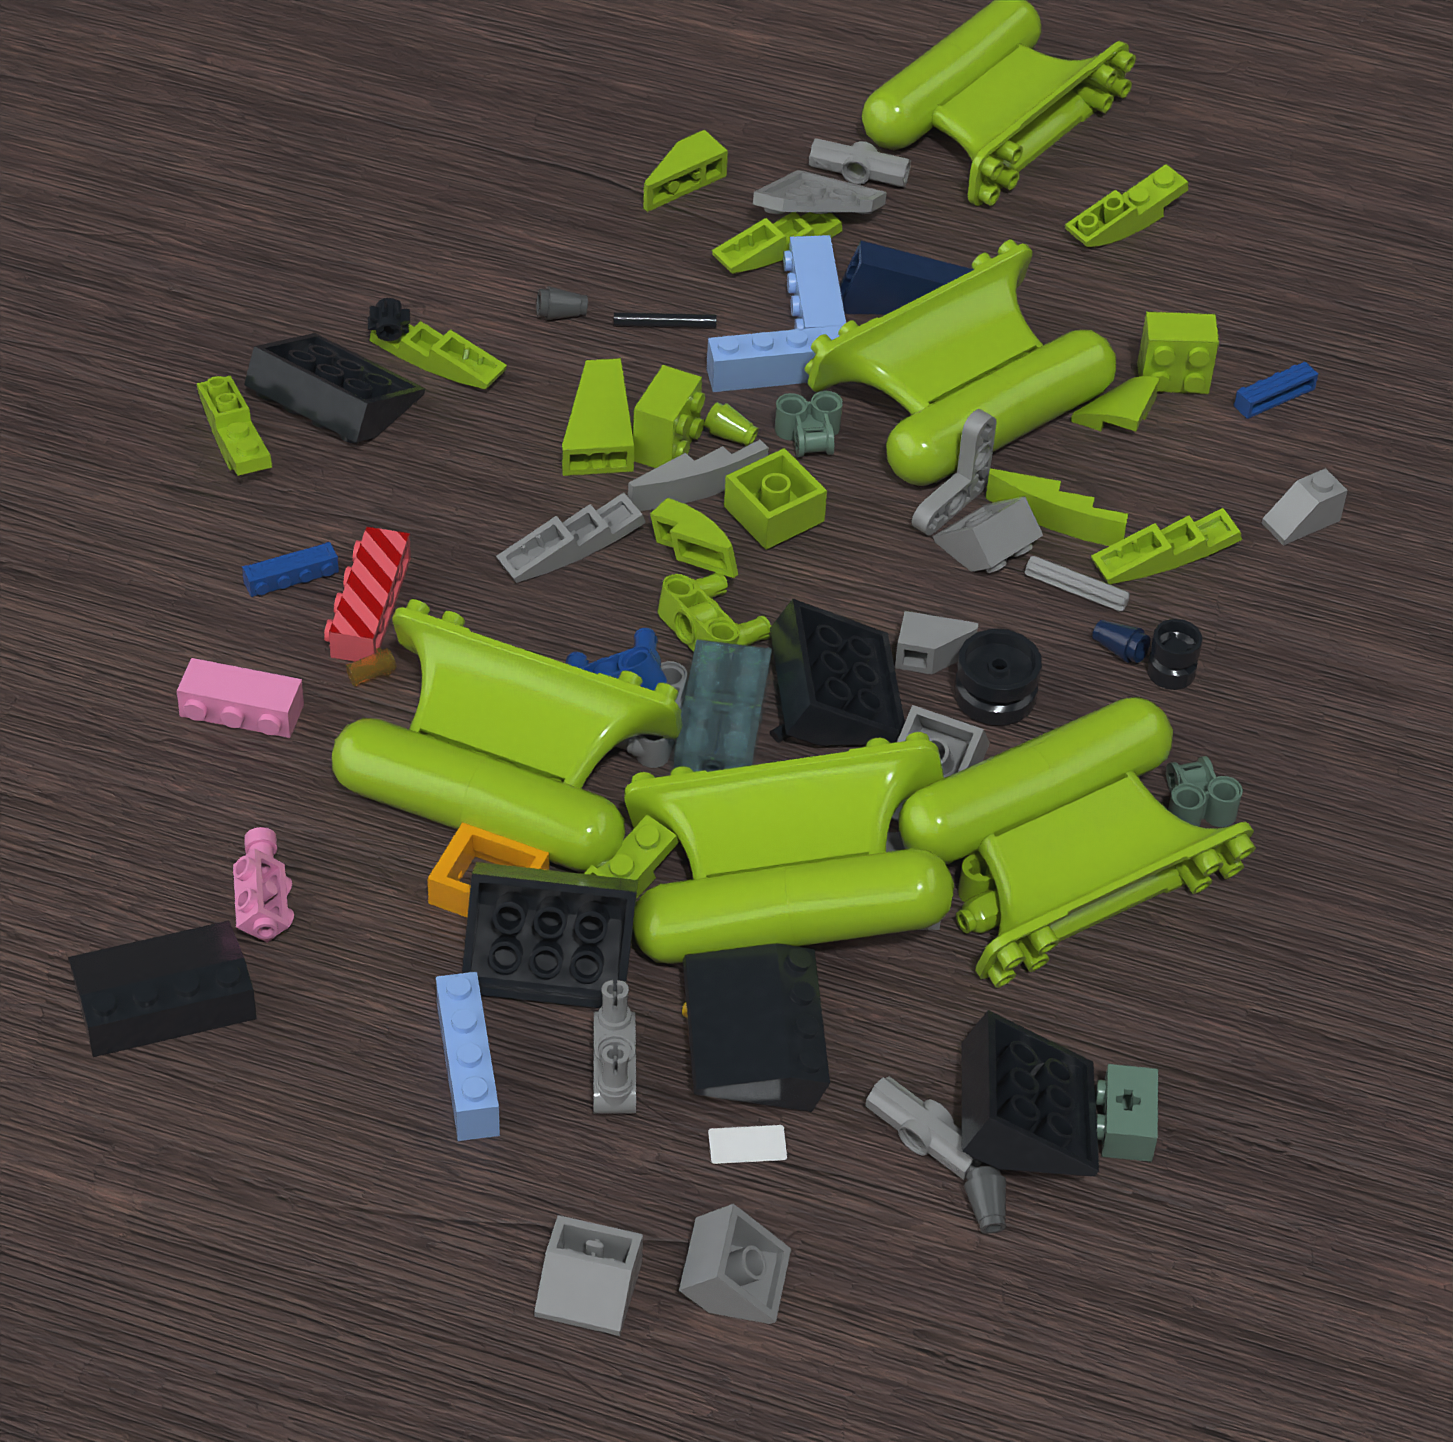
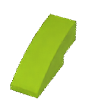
[650,498,738,578]

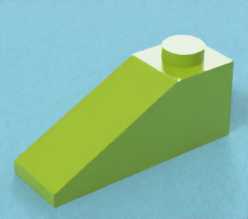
[643,130,728,212]

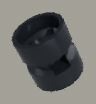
[1147,619,1202,690]

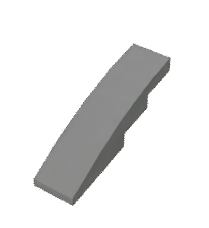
[628,440,769,511]
[496,492,646,583]

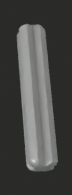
[1025,556,1130,612]

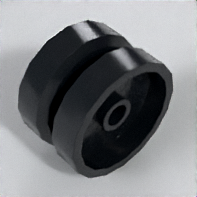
[955,629,1042,726]

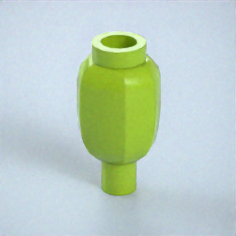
[956,889,1001,933]

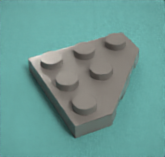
[753,170,887,214]

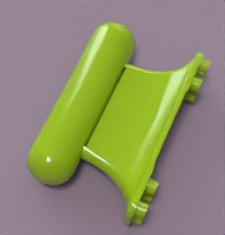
[862,0,1136,206]
[804,239,1116,486]
[331,599,683,872]
[898,697,1256,988]
[624,732,954,964]

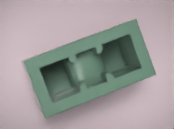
[1095,1064,1158,1162]

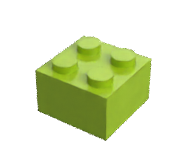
[1137,312,1219,394]
[633,365,705,468]
[724,448,827,550]

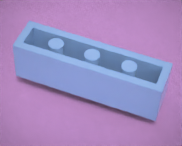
[783,235,846,329]
[707,325,843,392]
[436,972,500,1141]

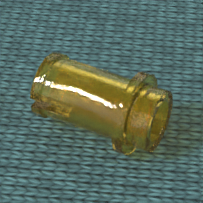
[345,648,397,687]

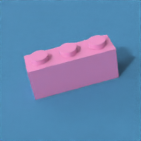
[177,658,304,738]

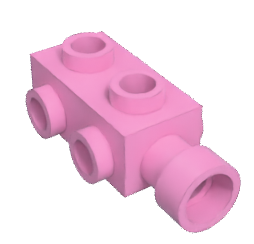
[233,827,294,943]

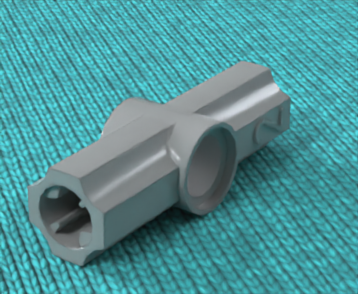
[809,138,911,188]
[866,1076,982,1180]

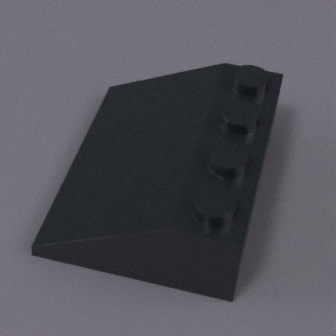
[244,333,426,444]
[770,599,905,745]
[462,862,638,1008]
[68,921,257,1057]
[683,943,830,1112]
[962,1010,1099,1177]

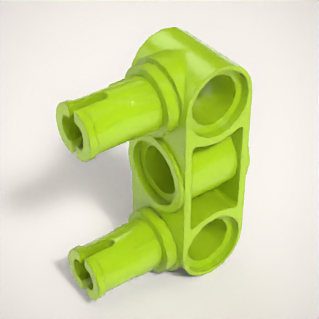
[658,572,771,669]

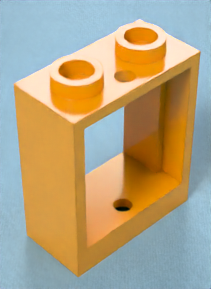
[427,822,549,918]

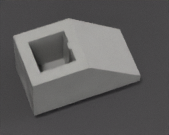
[895,611,979,675]

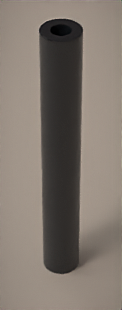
[614,312,717,328]

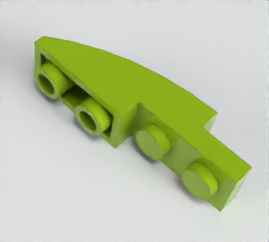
[1065,164,1188,247]
[196,375,272,476]
[584,814,679,898]

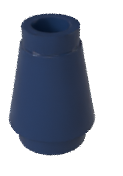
[1092,620,1151,663]

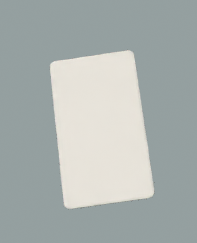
[708,1125,787,1164]

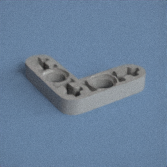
[912,409,996,536]

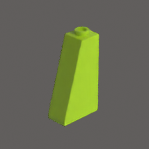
[562,358,634,476]

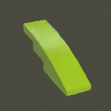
[712,212,843,274]
[369,321,507,389]
[986,468,1128,546]
[1091,508,1242,584]

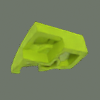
[1071,376,1160,431]

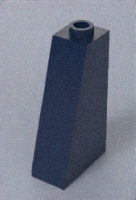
[839,240,974,315]

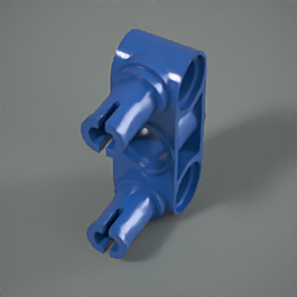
[566,628,667,691]

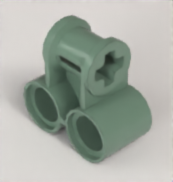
[775,391,843,457]
[1166,756,1243,827]

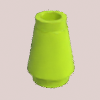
[704,402,759,446]

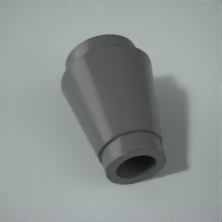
[536,286,588,320]
[964,1166,1006,1234]

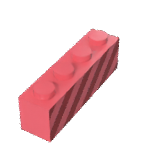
[324,526,411,665]

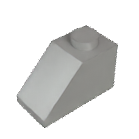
[1262,468,1348,546]

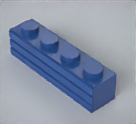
[1234,362,1318,419]
[242,542,339,597]

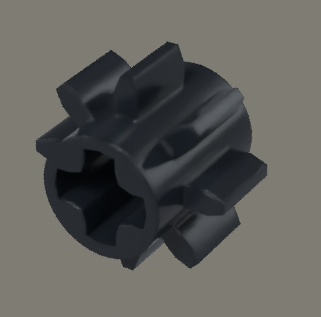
[368,298,410,341]

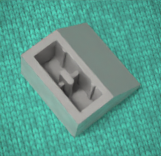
[534,1215,643,1336]

